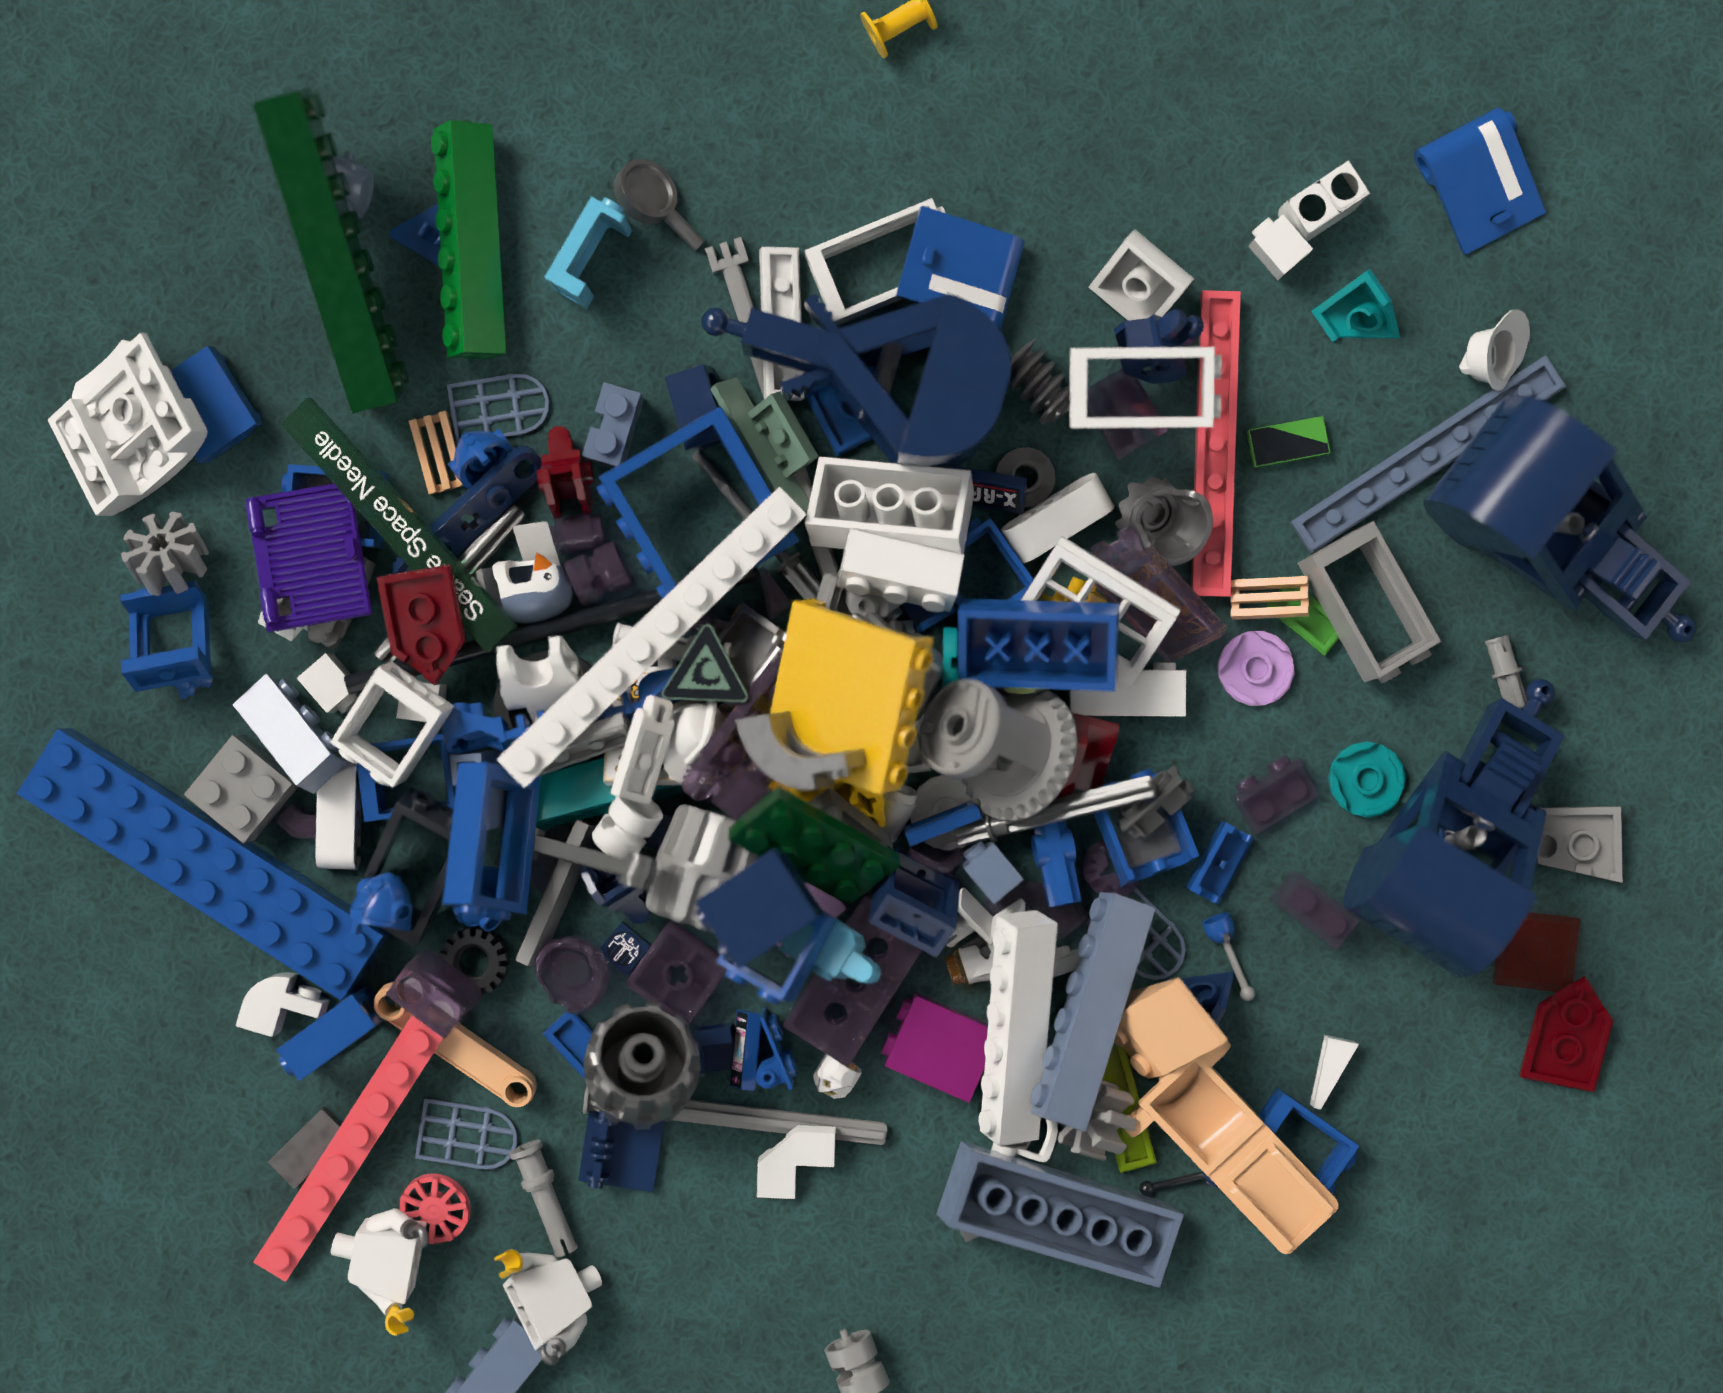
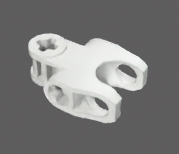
[497,636,583,724]

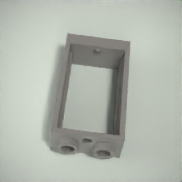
[1297,521,1441,683]

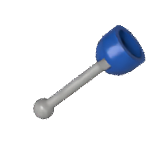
[1202,912,1255,1001]

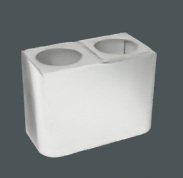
[1278,161,1370,242]

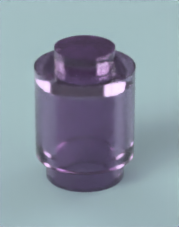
[549,513,606,555]

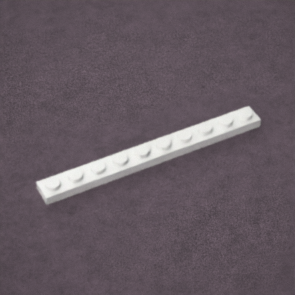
[497,487,807,788]

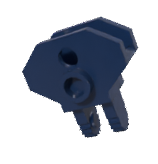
[1114,309,1204,384]
[581,865,650,924]

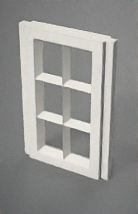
[1021,536,1181,687]

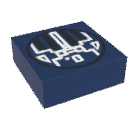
[598,921,652,975]

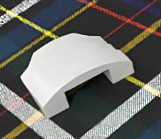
[48,333,208,516]

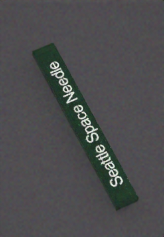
[281,398,518,653]

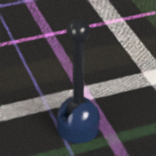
[1139,1171,1218,1196]

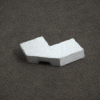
[757,1125,836,1199]

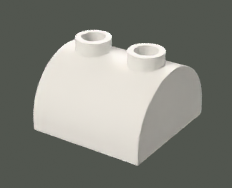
[1089,229,1194,320]

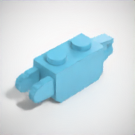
[779,910,882,984]

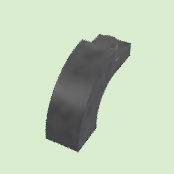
[736,711,866,790]

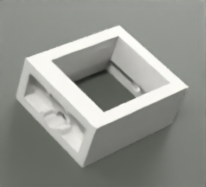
[330,662,455,787]

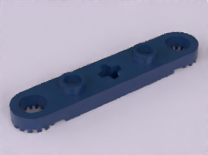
[392,445,542,574]

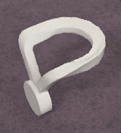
[991,1117,1058,1162]

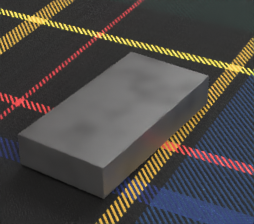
[268,1107,342,1189]

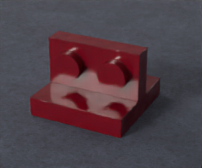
[1055,712,1119,799]

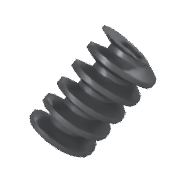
[1010,338,1070,424]

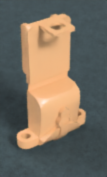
[1124,1041,1338,1254]

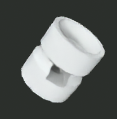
[592,796,663,859]

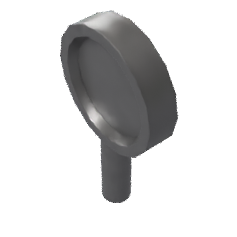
[614,159,705,251]

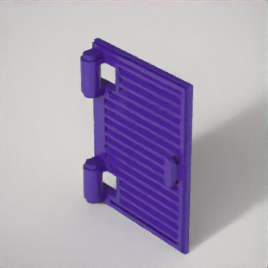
[246,481,373,633]

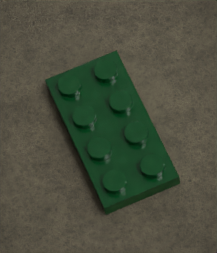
[728,786,900,905]

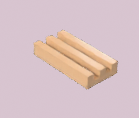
[409,411,463,495]
[1230,576,1309,620]

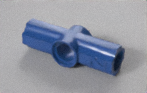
[1031,820,1082,908]

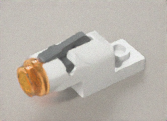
[944,935,1080,986]

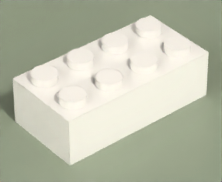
[805,457,974,554]

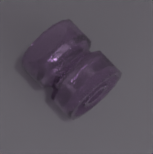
[564,541,633,607]

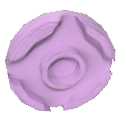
[1218,631,1295,706]

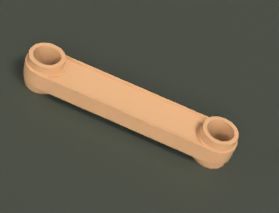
[374,982,537,1107]

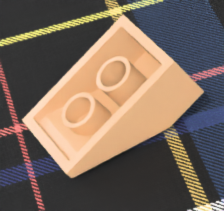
[1114,978,1228,1079]

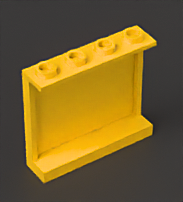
[770,598,934,795]

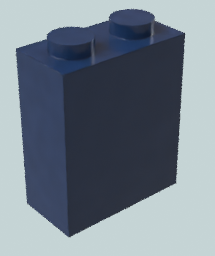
[695,846,824,969]

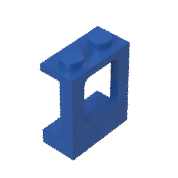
[120,581,211,692]

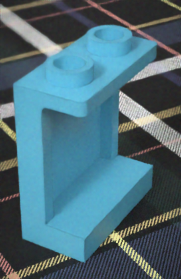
[544,197,632,309]

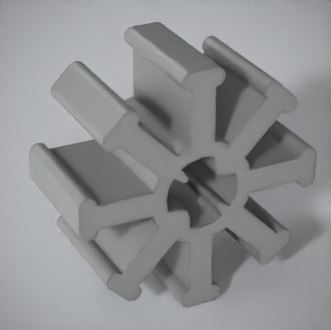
[121,512,209,596]
[1057,1080,1137,1161]

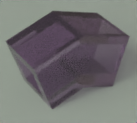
[275,803,316,839]

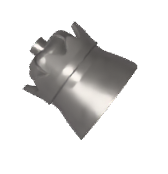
[1115,476,1213,566]

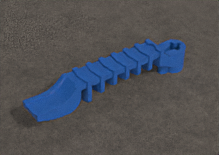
[441,668,683,754]

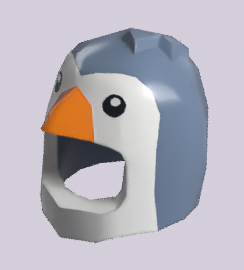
[492,553,572,624]

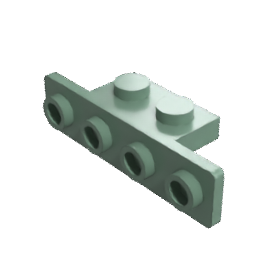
[711,378,819,513]

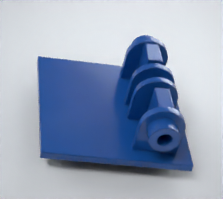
[756,1007,798,1090]

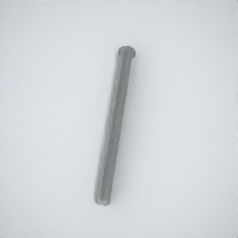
[583,1086,887,1145]

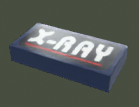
[951,466,1027,514]

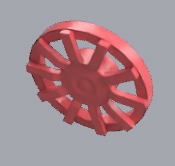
[399,1173,471,1244]

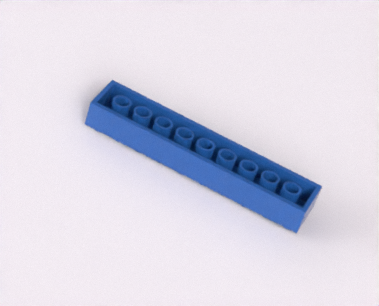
[16,728,390,1001]

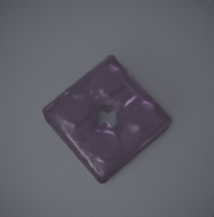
[626,921,727,1025]

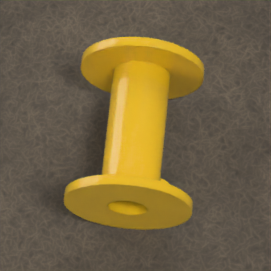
[860,0,938,58]

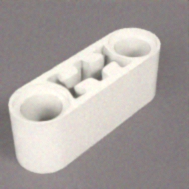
[1001,473,1115,563]
[316,759,362,870]

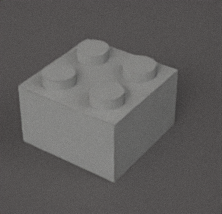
[184,734,298,843]

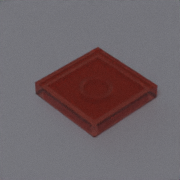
[1493,911,1580,992]

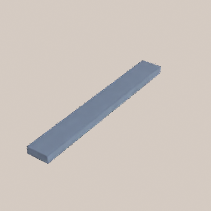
[1290,355,1567,554]

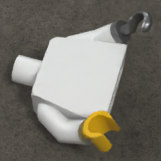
[331,1208,428,1335]
[494,1249,602,1365]

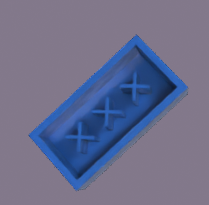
[958,598,1120,691]

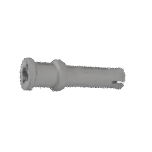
[509,1139,578,1257]

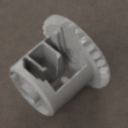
[920,679,1077,821]

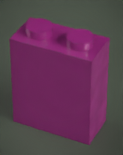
[881,992,988,1103]

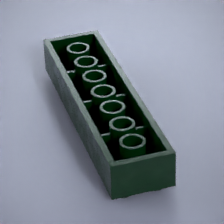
[252,86,409,414]

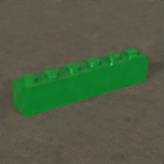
[431,120,506,359]

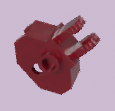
[537,425,595,519]

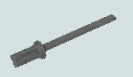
[691,449,821,600]

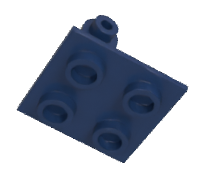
[578,1109,664,1192]

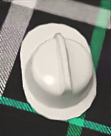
[1459,309,1530,391]
[663,700,727,787]

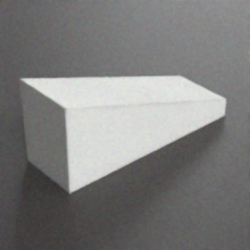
[1310,1035,1359,1109]

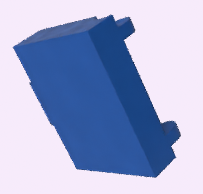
[170,346,263,463]

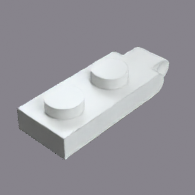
[610,695,674,805]

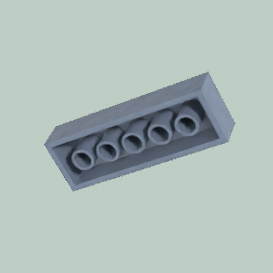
[936,1141,1184,1288]

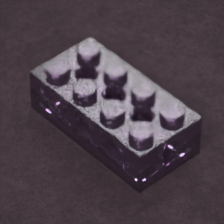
[783,893,922,1067]

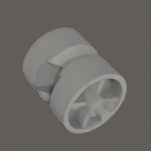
[824,1329,890,1393]

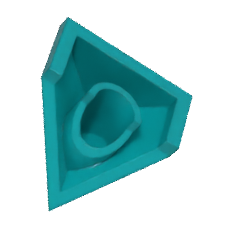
[1311,269,1401,342]

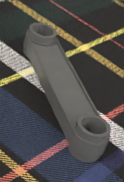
[532,828,659,891]

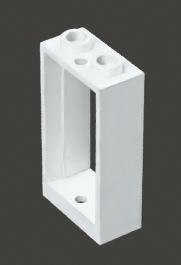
[804,198,946,326]
[1069,347,1221,428]

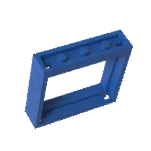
[596,406,799,599]

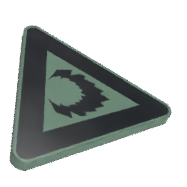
[662,624,748,702]

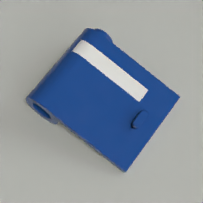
[1414,107,1546,255]
[896,206,1025,331]

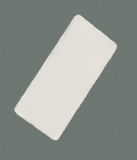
[513,522,560,565]

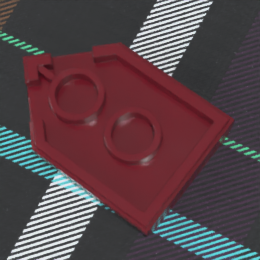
[377,564,466,685]
[1519,976,1614,1092]

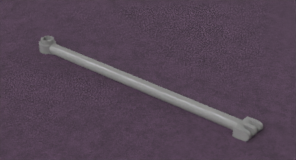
[705,237,852,616]

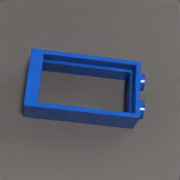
[443,762,541,921]

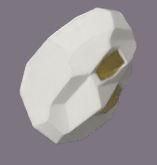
[813,1050,861,1099]

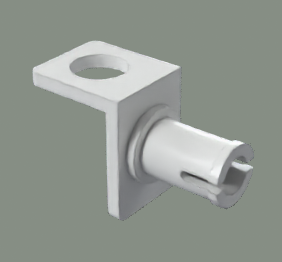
[946,887,1025,948]

